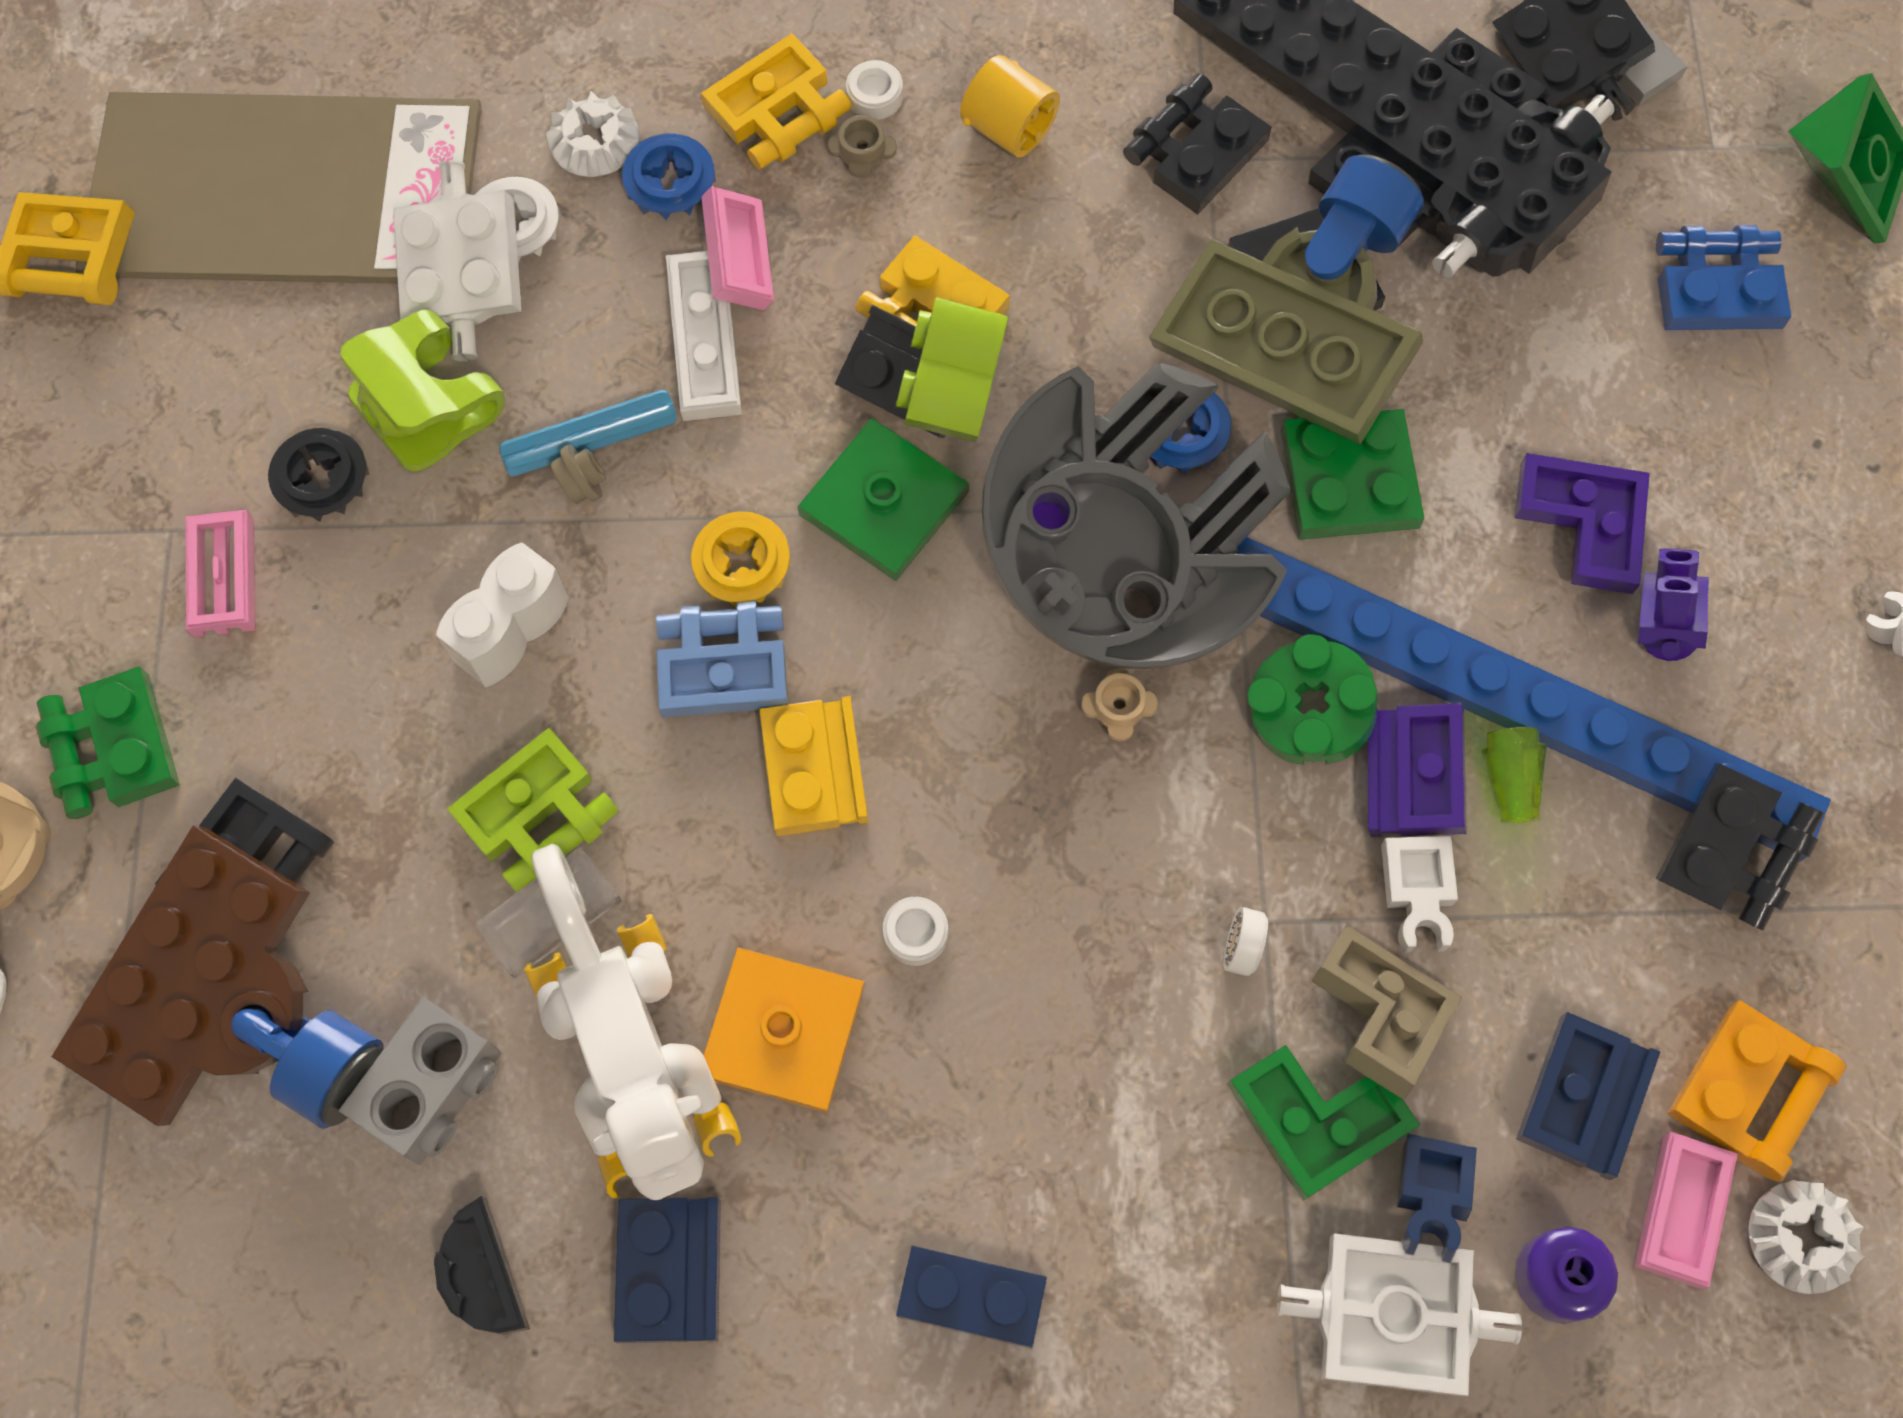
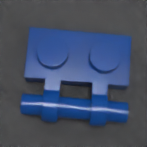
[1656,225,1792,330]

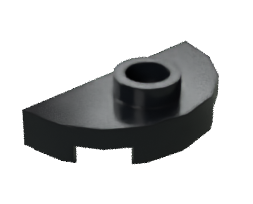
[434,1196,530,1335]

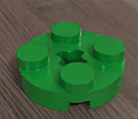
[1247,634,1378,765]

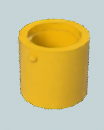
[960,55,1060,158]

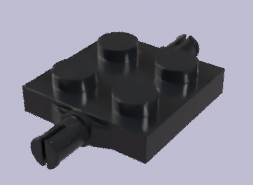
[1492,0,1655,121]

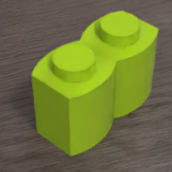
[896,297,1008,443]

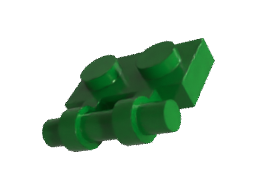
[36,666,180,819]

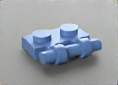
[656,601,788,718]

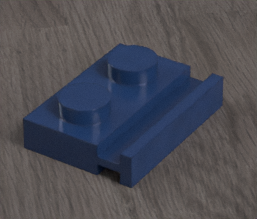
[1516,1012,1660,1180]
[614,1197,721,1343]

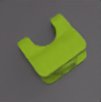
[340,310,505,472]

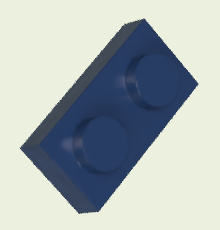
[896,1246,1047,1349]

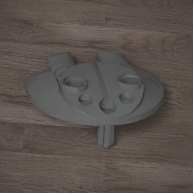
[982,362,1290,669]

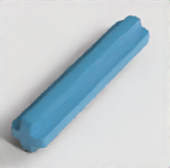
[499,390,677,476]

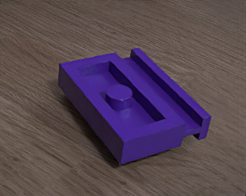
[1368,703,1467,837]

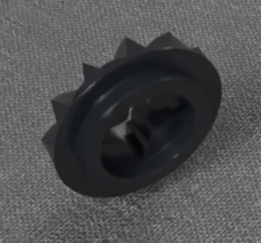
[268,428,370,522]

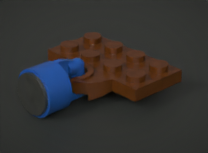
[51,825,384,1129]

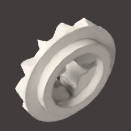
[546,91,639,177]
[475,177,561,263]
[1748,1180,1865,1294]

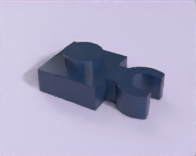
[1397,1134,1477,1263]

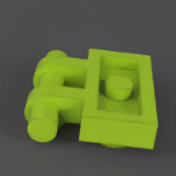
[447,728,620,894]

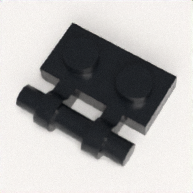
[1123,73,1272,215]
[1656,763,1825,931]

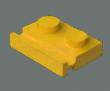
[759,696,869,837]

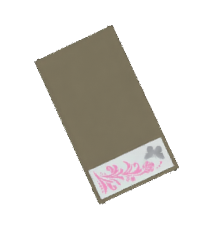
[75,92,482,284]

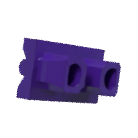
[1638,548,1709,661]

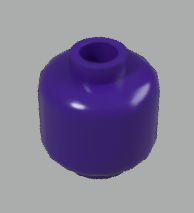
[1515,1226,1618,1324]

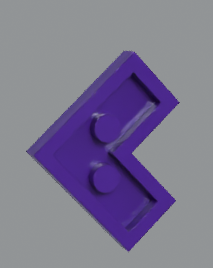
[1515,453,1650,594]

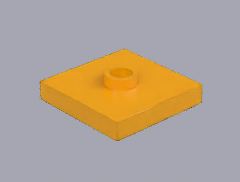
[704,947,865,1113]

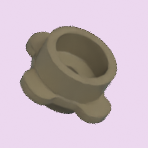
[828,115,897,178]

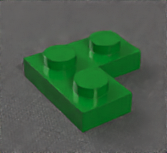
[1227,1045,1420,1201]

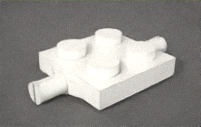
[393,160,522,362]
[1277,1234,1522,1397]

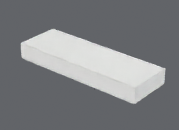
[666,251,743,421]

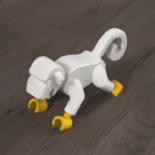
[523,844,742,1200]

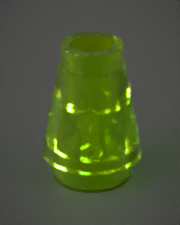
[1481,727,1547,823]

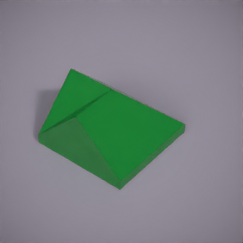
[1788,73,1903,244]

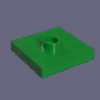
[797,418,969,581]

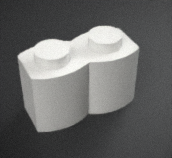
[436,543,569,688]

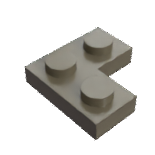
[1311,925,1462,1100]

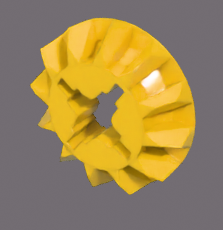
[691,511,791,608]

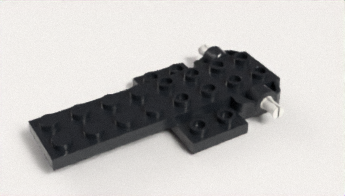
[1173,0,1614,278]

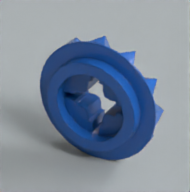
[622,133,716,221]
[1151,392,1231,475]

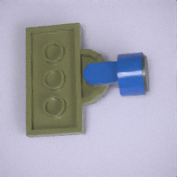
[1149,155,1424,444]

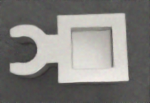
[1381,836,1458,953]

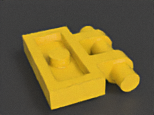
[701,33,852,170]
[855,235,1010,326]

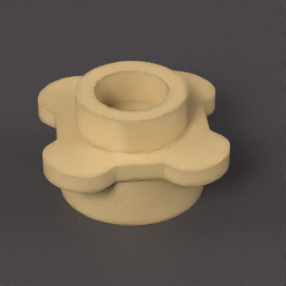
[1081,668,1158,741]

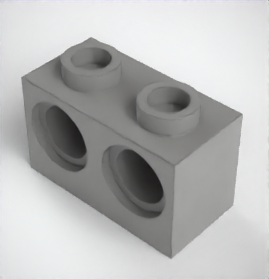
[338,997,501,1165]

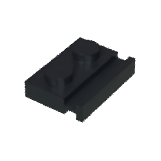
[835,305,946,438]

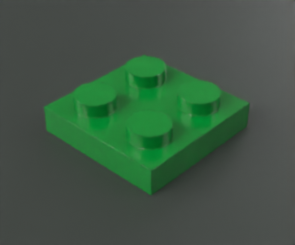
[1281,409,1425,540]

